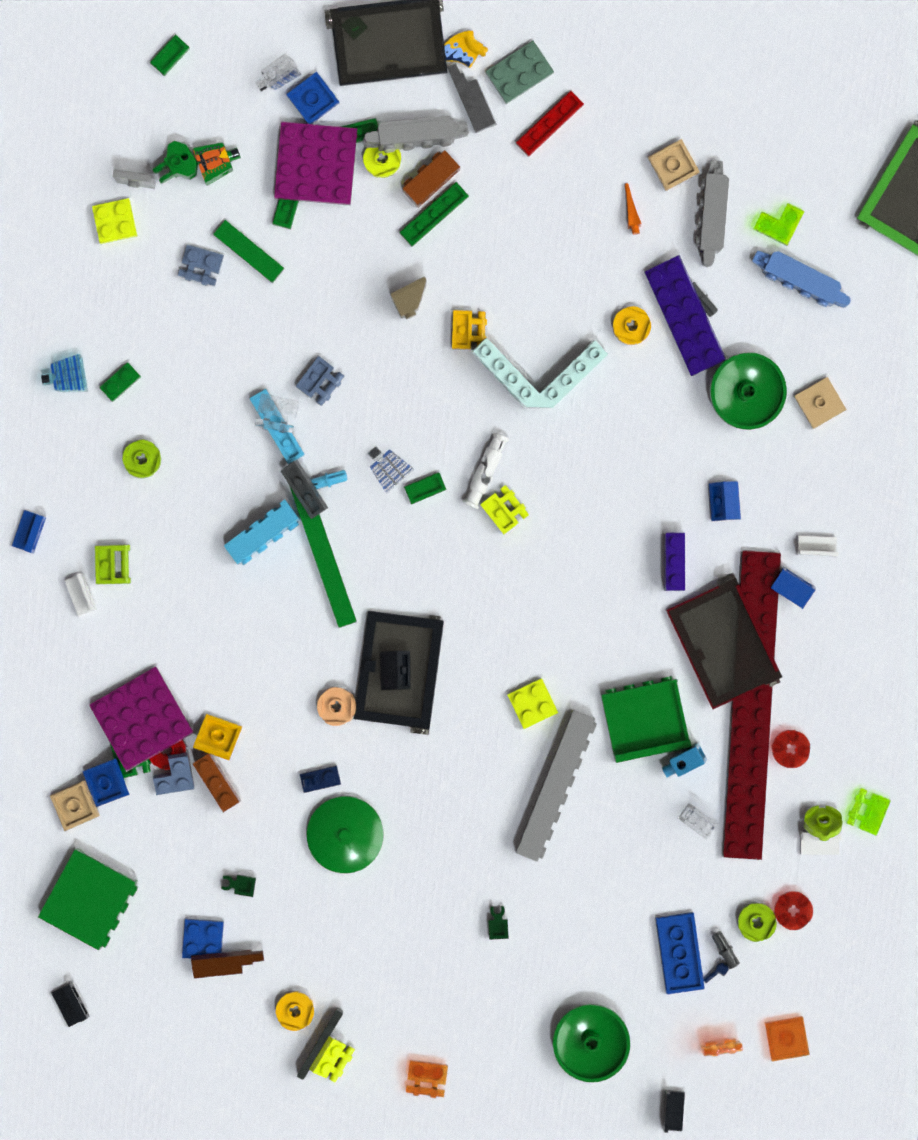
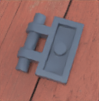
[178,245,224,286]
[296,356,344,406]

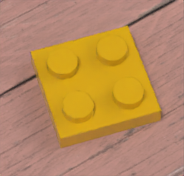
[193,714,242,760]

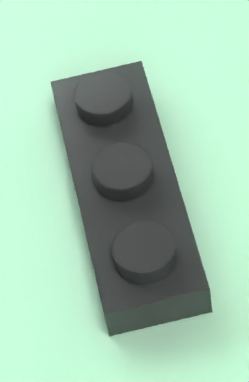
[281,460,328,519]

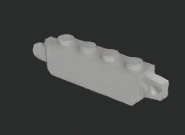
[362,115,469,153]
[696,160,729,267]

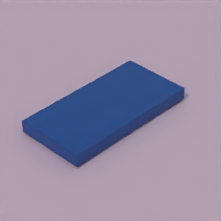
[655,912,705,995]

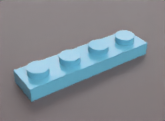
[249,389,305,465]

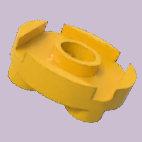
[613,306,651,345]
[276,991,314,1031]

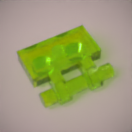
[846,788,891,836]

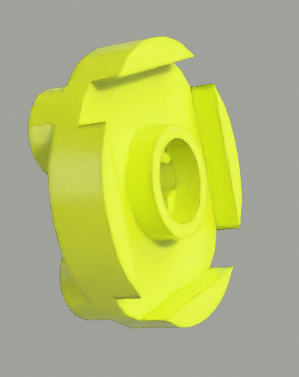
[363,147,401,178]

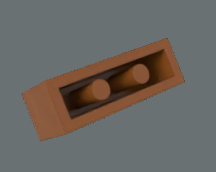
[402,150,460,208]
[193,753,241,813]

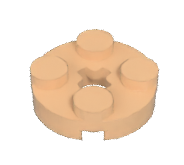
[317,687,356,726]

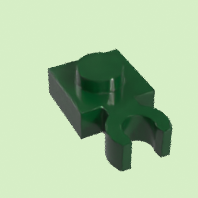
[221,875,256,897]
[488,905,509,940]

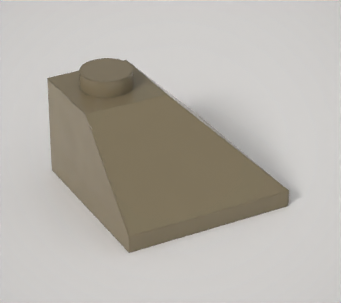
[390,276,427,320]

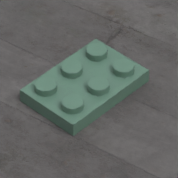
[485,40,554,105]

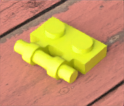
[480,485,529,535]
[309,1036,355,1082]

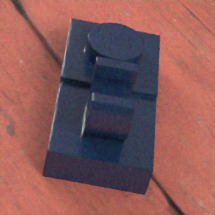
[299,766,341,793]

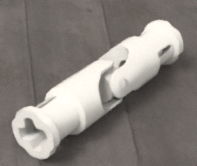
[463,433,509,509]

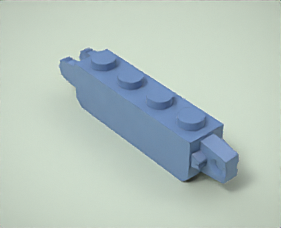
[752,251,851,308]

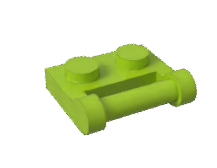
[95,545,131,584]

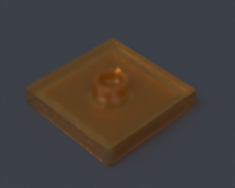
[765,1016,810,1062]

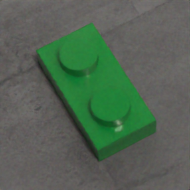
[99,362,141,402]

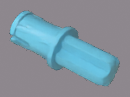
[310,470,348,489]

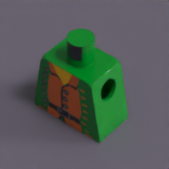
[193,143,241,186]

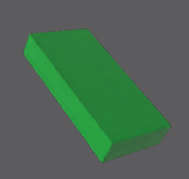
[150,34,190,76]
[404,472,447,505]

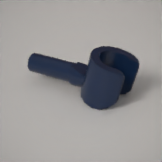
[704,963,729,983]

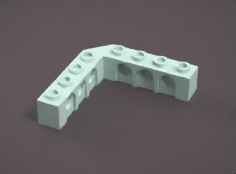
[471,338,608,408]

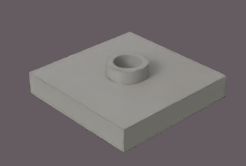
[112,169,156,189]

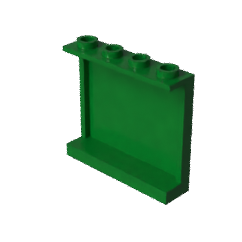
[601,676,692,763]
[38,848,138,950]

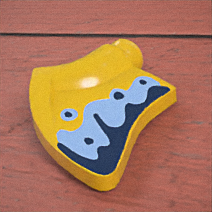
[438,31,488,68]

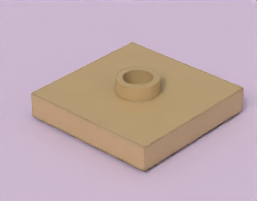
[648,139,700,191]
[794,377,847,429]
[50,781,100,831]

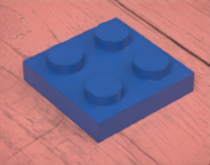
[286,72,340,124]
[82,759,130,807]
[182,919,224,959]

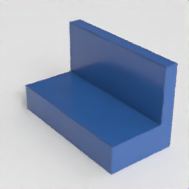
[709,481,741,521]
[12,510,46,554]
[771,566,816,609]

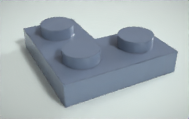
[153,753,194,795]

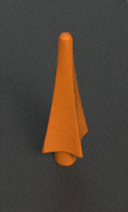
[625,183,642,235]

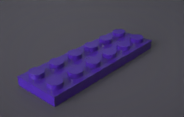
[645,255,726,376]

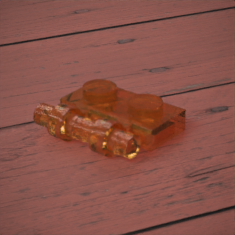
[701,1038,743,1057]
[406,1060,448,1098]

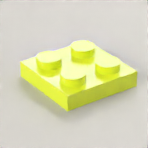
[92,198,138,244]
[507,678,558,729]

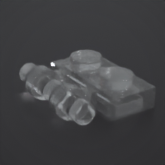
[255,393,299,434]

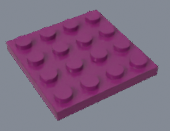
[274,122,358,206]
[89,667,194,771]

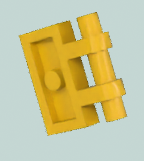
[452,310,487,350]

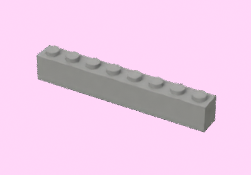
[516,710,597,862]

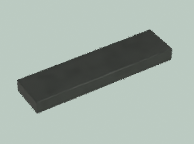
[297,1007,343,1080]

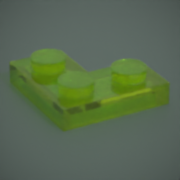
[753,203,805,246]

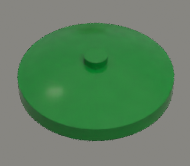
[710,353,787,430]
[307,796,384,874]
[553,1004,630,1083]

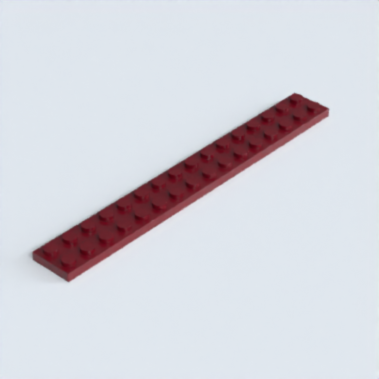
[723,551,781,860]

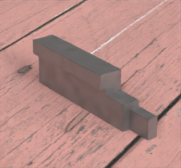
[447,63,497,133]

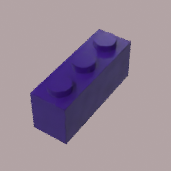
[664,533,685,591]

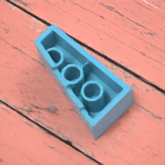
[224,499,300,565]

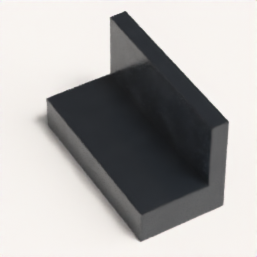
[380,651,411,690]
[51,982,90,1027]
[662,1090,685,1133]

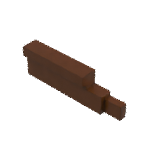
[191,950,264,979]

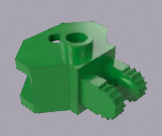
[152,141,198,184]

